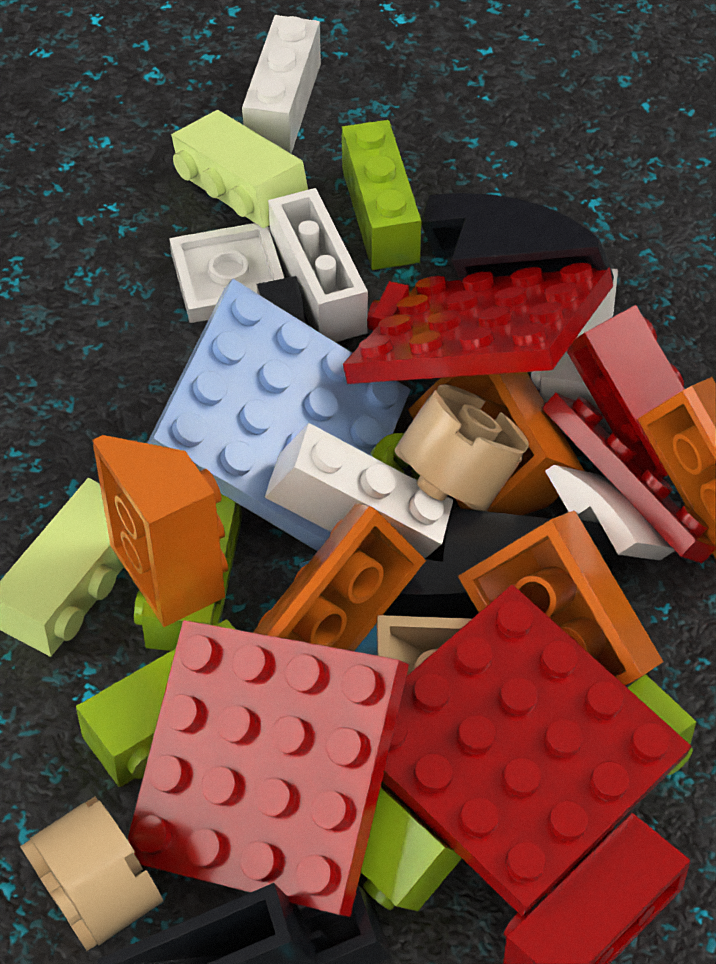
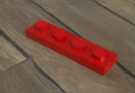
[542,392,716,564]

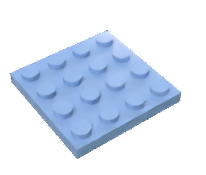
[147,279,411,551]

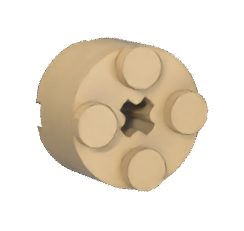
[394,384,529,511]
[20,796,164,951]

